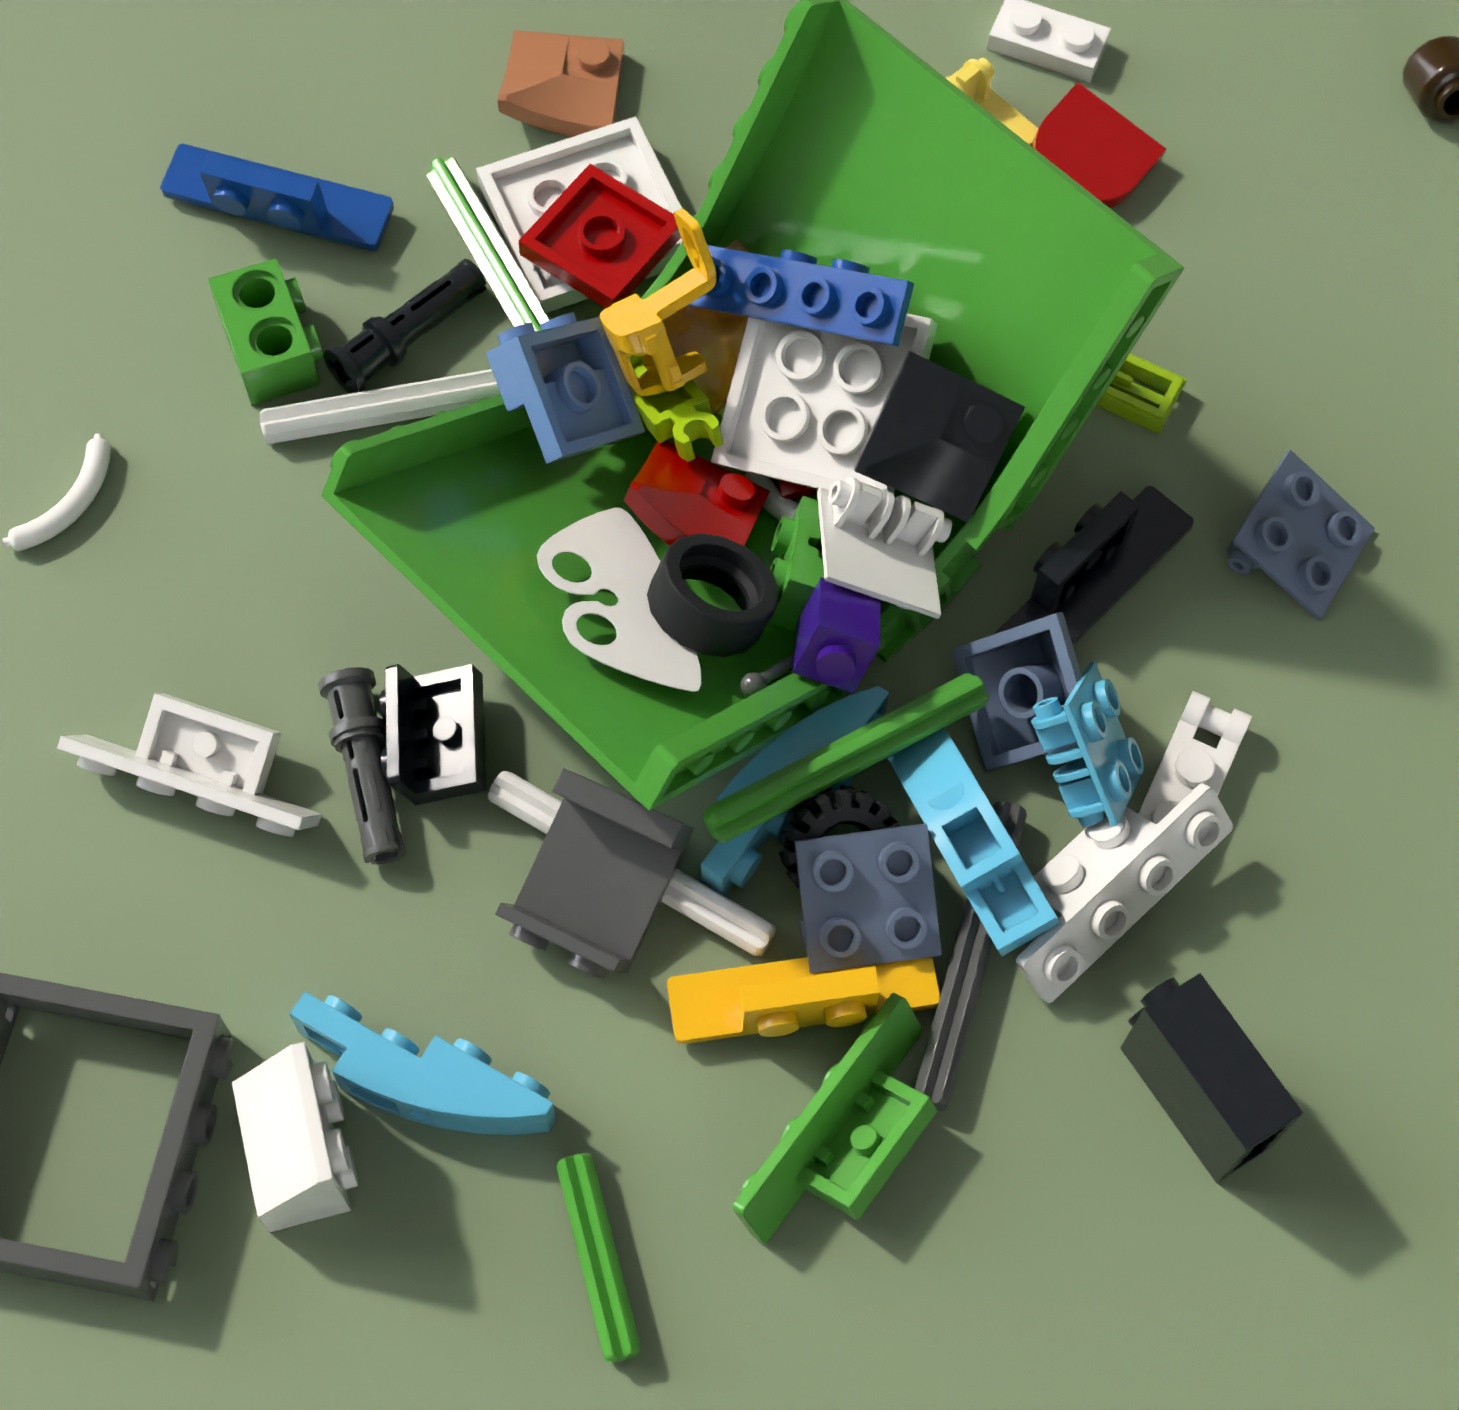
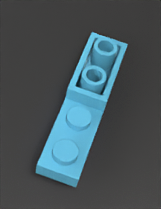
[700,686,889,896]
[887,728,1060,956]
[289,992,557,1135]

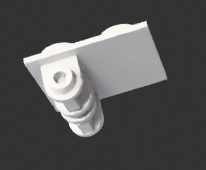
[817,477,952,619]

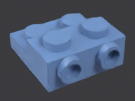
[485,313,646,464]

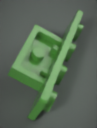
[732,993,937,1243]

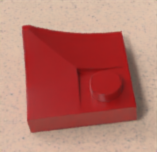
[624,441,770,546]

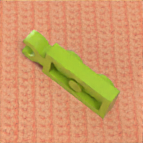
[627,356,723,461]

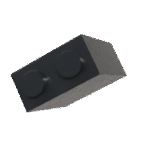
[1120,973,1303,1184]

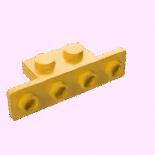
[667,957,940,1045]

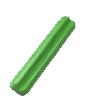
[557,1153,641,1363]

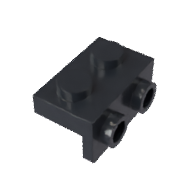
[380,664,487,805]

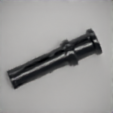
[323,259,487,394]

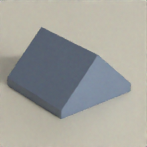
[950,612,1082,771]

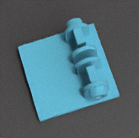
[1031,661,1144,827]

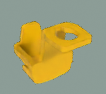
[600,208,716,396]

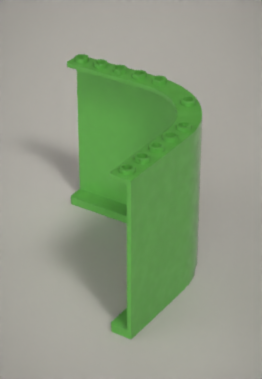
[321,0,1184,811]

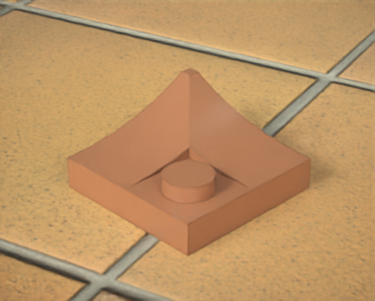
[497,30,624,137]

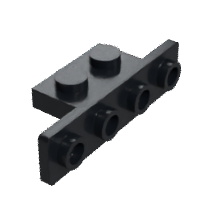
[993,486,1194,645]

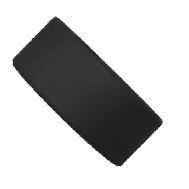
[647,533,779,657]

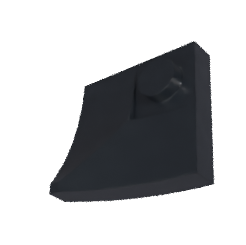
[854,350,1025,522]

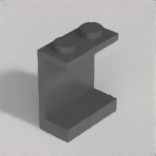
[495,768,695,979]

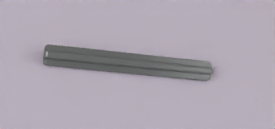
[914,801,1027,1111]

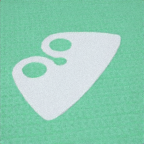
[537,508,701,692]

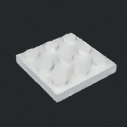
[476,116,682,313]
[711,313,938,493]

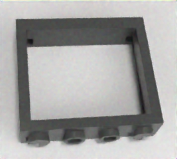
[0,973,235,1302]

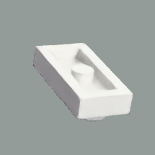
[987,0,1111,83]

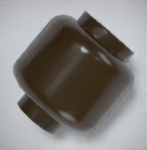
[1403,36,1459,121]

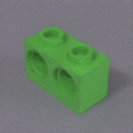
[208,258,324,406]

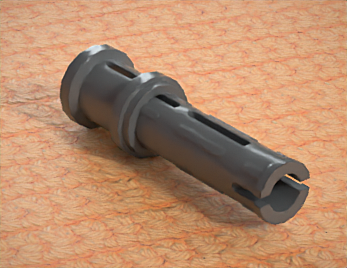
[318,667,406,865]

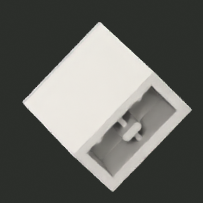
[232,1042,359,1233]

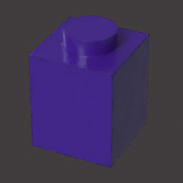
[793,577,881,693]

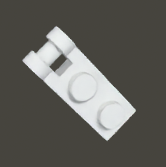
[1138,690,1252,825]

